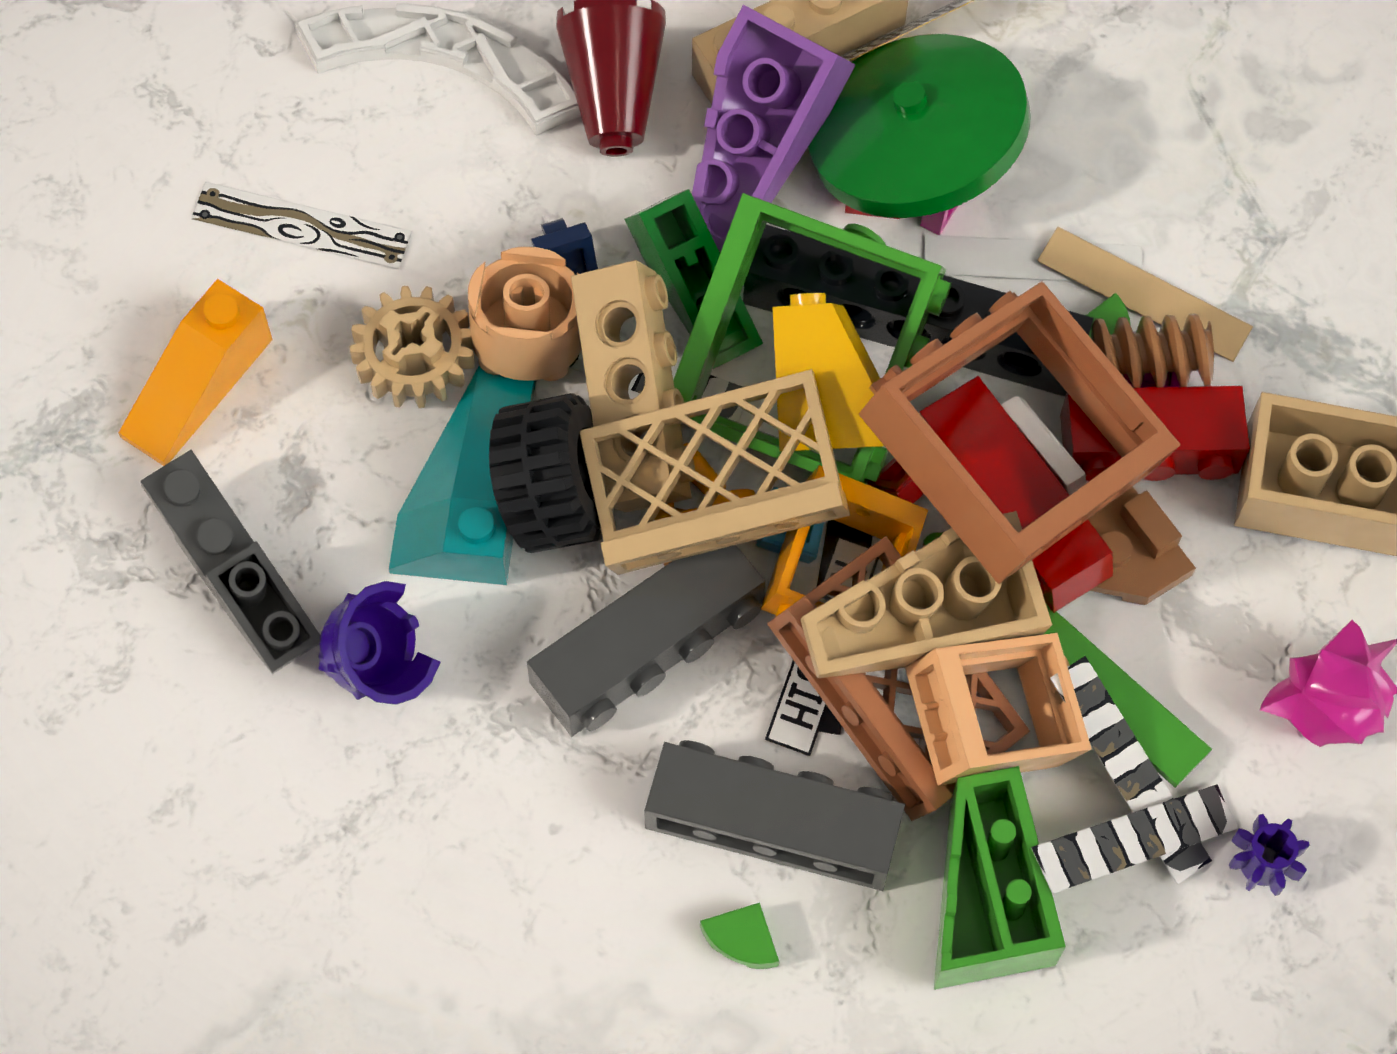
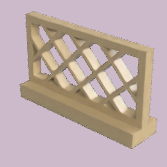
[580,369,850,575]

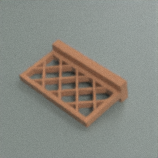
[767,536,1030,821]

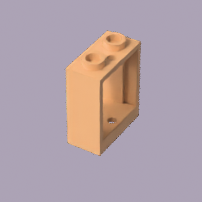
[905,633,1092,786]

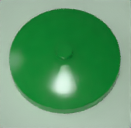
[808,34,1031,218]

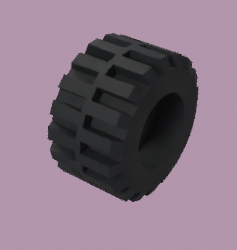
[489,393,614,553]

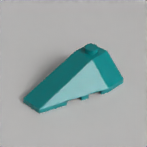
[389,365,536,585]

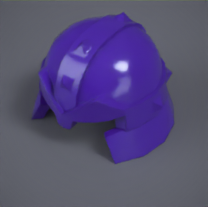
[318,581,441,705]

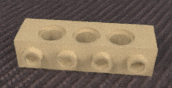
[571,260,695,513]

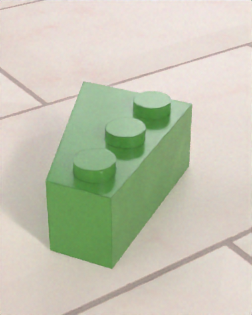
[934,766,1066,990]

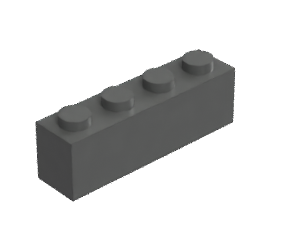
[526,545,765,737]
[644,740,905,891]

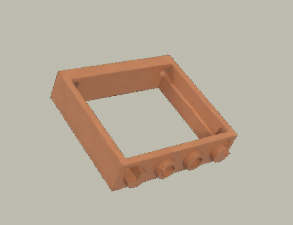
[859,281,1181,584]

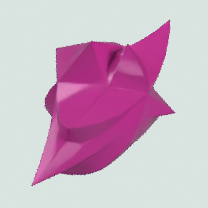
[1260,620,1397,747]

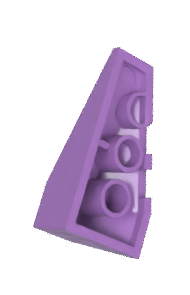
[692,4,856,251]

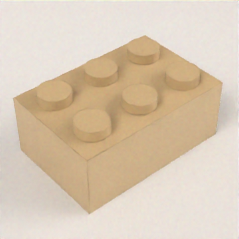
[1234,392,1397,556]

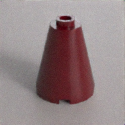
[556,0,666,157]

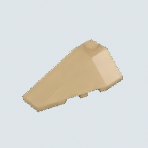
[800,511,1052,678]

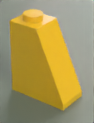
[772,293,884,451]

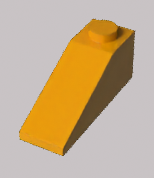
[118,278,273,466]

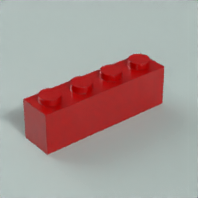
[919,376,1113,613]

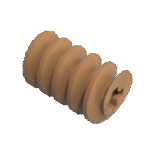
[1091,314,1214,388]

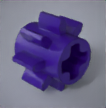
[1228,814,1310,896]

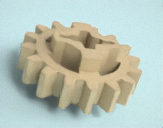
[349,286,475,408]

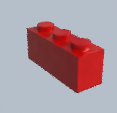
[1060,386,1250,481]

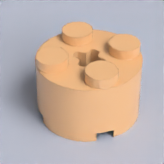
[468,247,582,381]

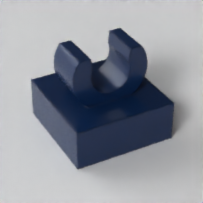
[531,218,598,275]

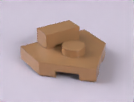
[1086,487,1196,605]

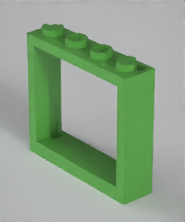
[673,193,951,484]

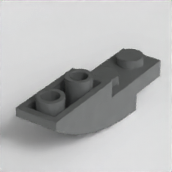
[140,450,321,675]

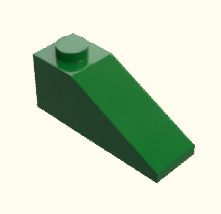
[624,189,763,369]

